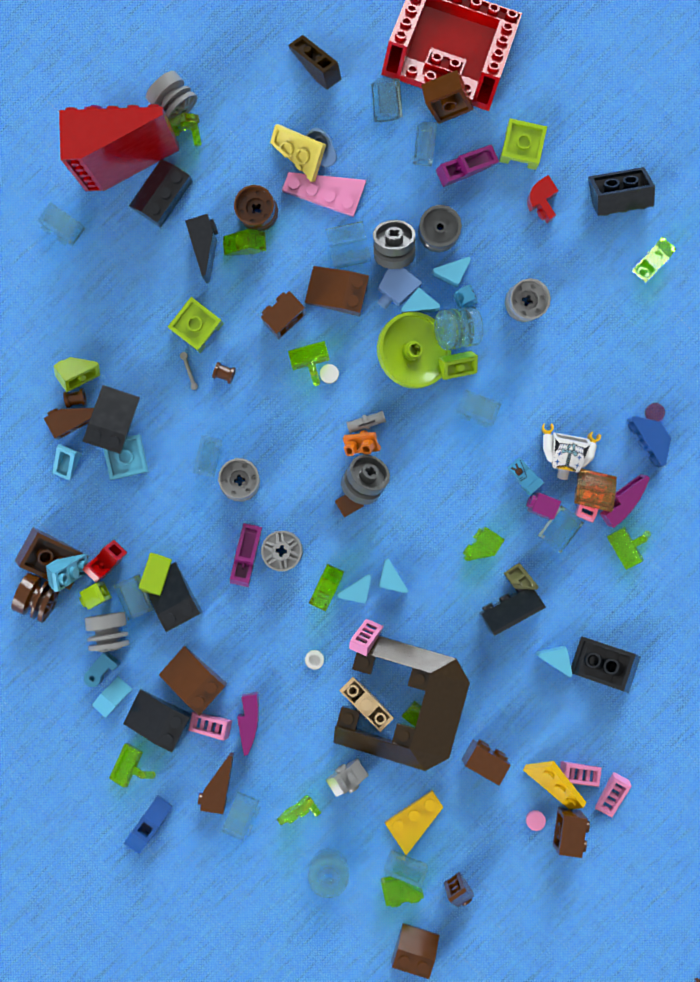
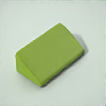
[438,351,478,380]
[139,553,172,596]

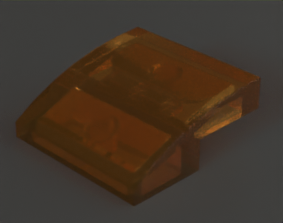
[574,468,617,512]

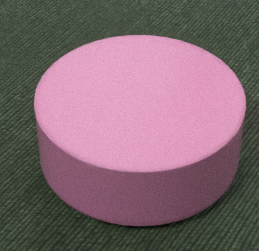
[526,810,546,831]

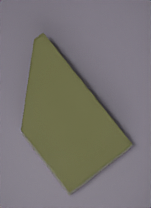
[504,563,539,590]

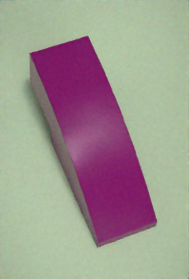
[436,144,499,187]
[599,474,650,528]
[230,523,262,587]
[237,692,259,756]

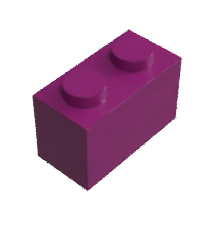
[526,493,561,520]

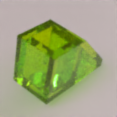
[223,229,266,256]
[632,237,676,283]
[463,527,505,561]
[309,564,344,612]
[381,874,424,907]

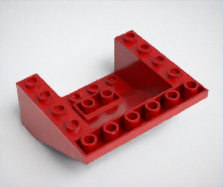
[381,0,522,111]
[59,104,179,191]

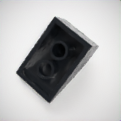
[185,214,219,283]
[83,385,140,454]
[147,562,203,632]
[571,636,641,693]
[123,689,192,752]

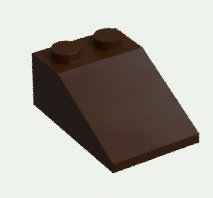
[305,266,369,317]
[15,527,88,590]
[159,646,227,716]

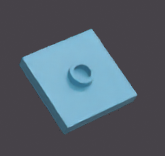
[104,434,149,480]

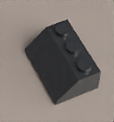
[129,159,193,228]
[588,167,655,216]
[479,589,546,636]

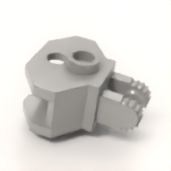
[326,758,369,797]

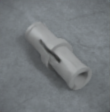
[346,410,386,434]

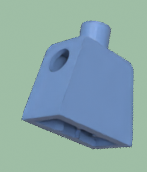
[377,268,422,309]

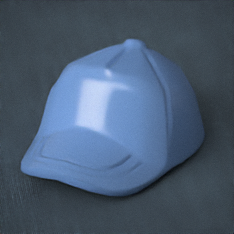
[306,128,337,167]

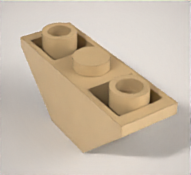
[339,677,394,732]

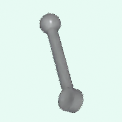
[180,352,198,390]

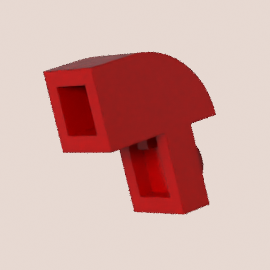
[527,175,559,223]
[82,540,127,583]

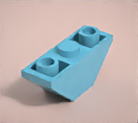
[46,554,89,592]

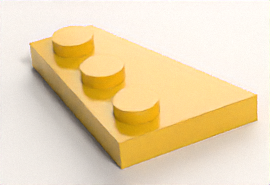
[523,761,587,809]
[385,790,443,855]

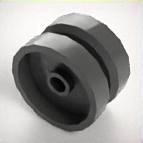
[418,205,462,253]
[373,220,415,269]
[341,455,390,505]

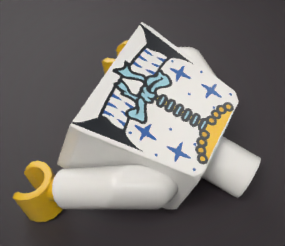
[541,423,601,480]

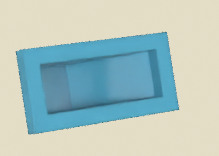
[432,256,471,287]
[401,287,440,314]
[52,445,82,481]
[379,558,408,593]
[337,574,371,604]
[535,646,573,678]
[92,676,132,718]

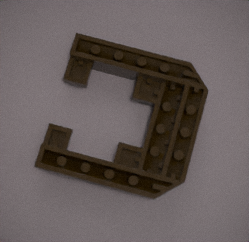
[333,632,470,771]

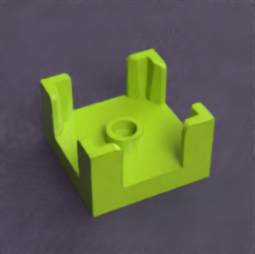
[499,118,547,170]
[168,297,224,353]

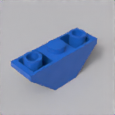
[627,416,671,468]
[124,795,173,854]

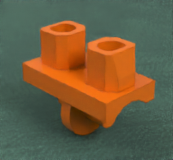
[343,430,381,456]

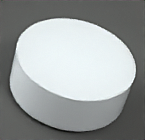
[320,364,339,384]
[305,650,324,670]

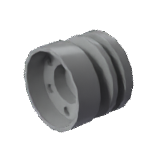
[146,71,198,124]
[505,278,551,322]
[218,458,260,502]
[261,531,303,571]
[84,612,130,652]

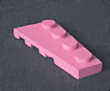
[282,172,366,217]

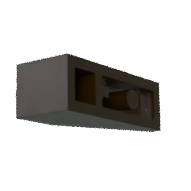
[288,35,342,90]

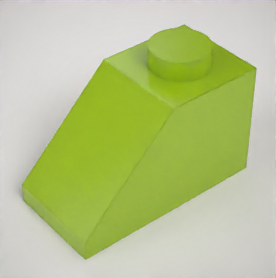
[53,357,100,392]
[79,581,112,610]

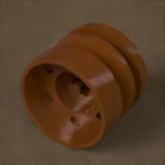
[234,185,279,232]
[11,573,60,623]

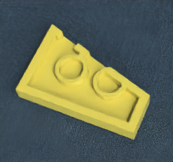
[270,124,326,182]

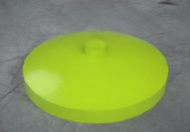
[377,312,451,389]

